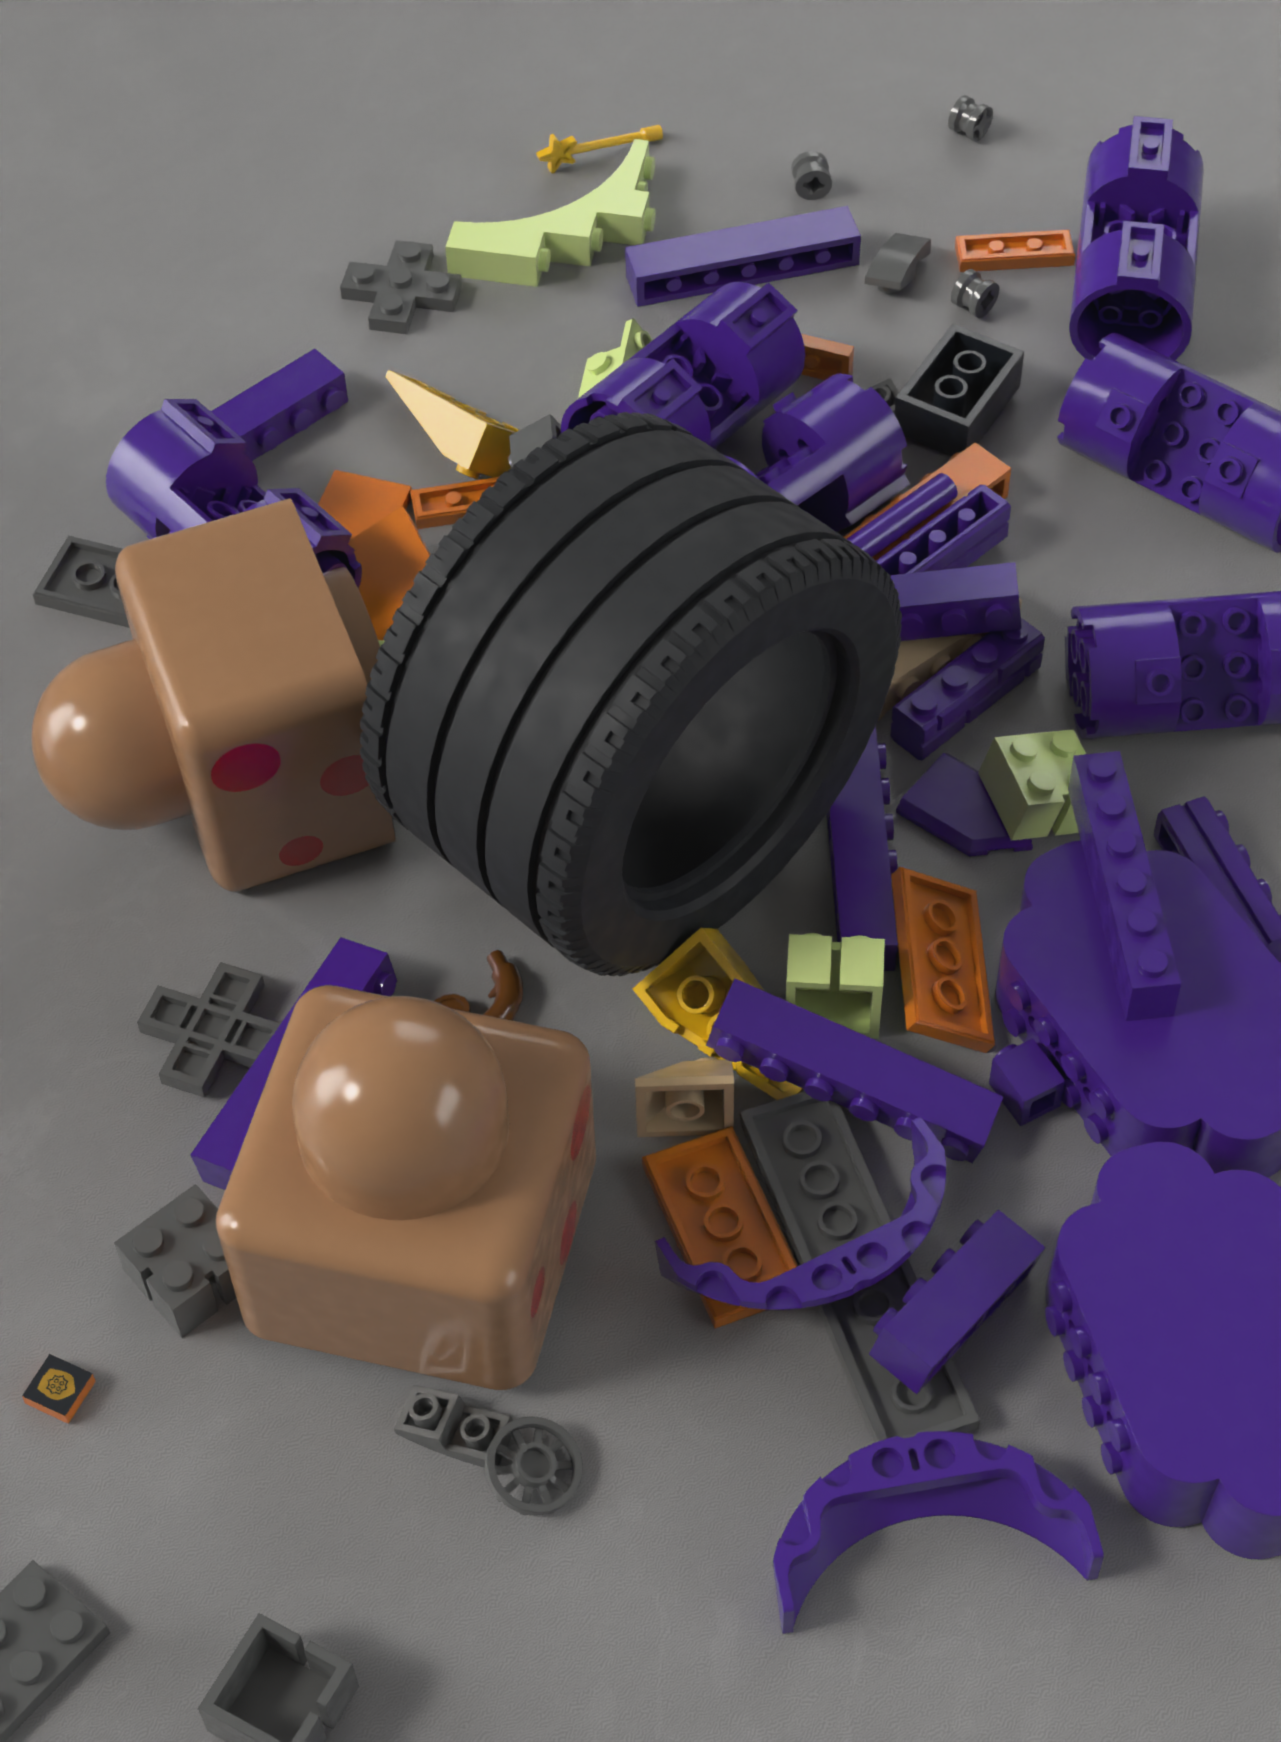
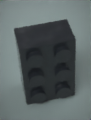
[895,323,1024,456]

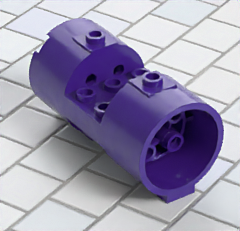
[1069,116,1204,360]
[561,282,805,449]
[1057,333,1281,553]
[719,374,910,532]
[106,399,362,589]
[1064,591,1281,739]

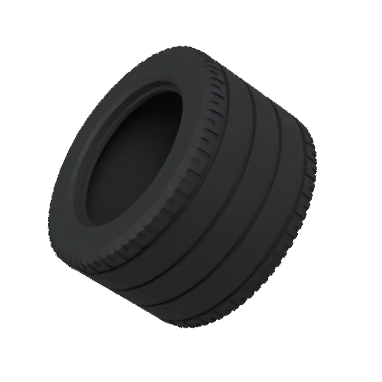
[360,412,902,976]

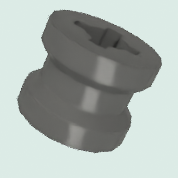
[948,95,993,142]
[791,151,832,200]
[951,269,1000,318]

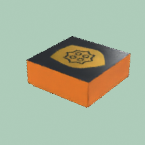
[22,1354,96,1424]

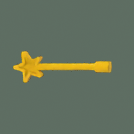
[536,125,663,174]

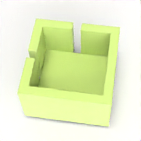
[978,729,1086,841]
[786,933,885,1039]

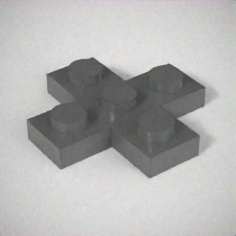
[340,240,462,334]
[137,962,280,1098]

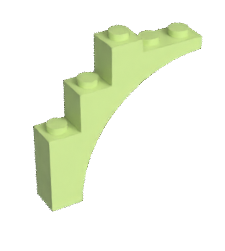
[445,139,656,287]

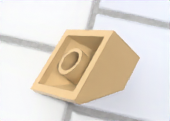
[635,1057,734,1137]

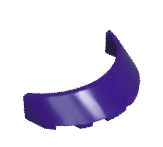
[655,1117,946,1310]
[773,1431,1104,1634]

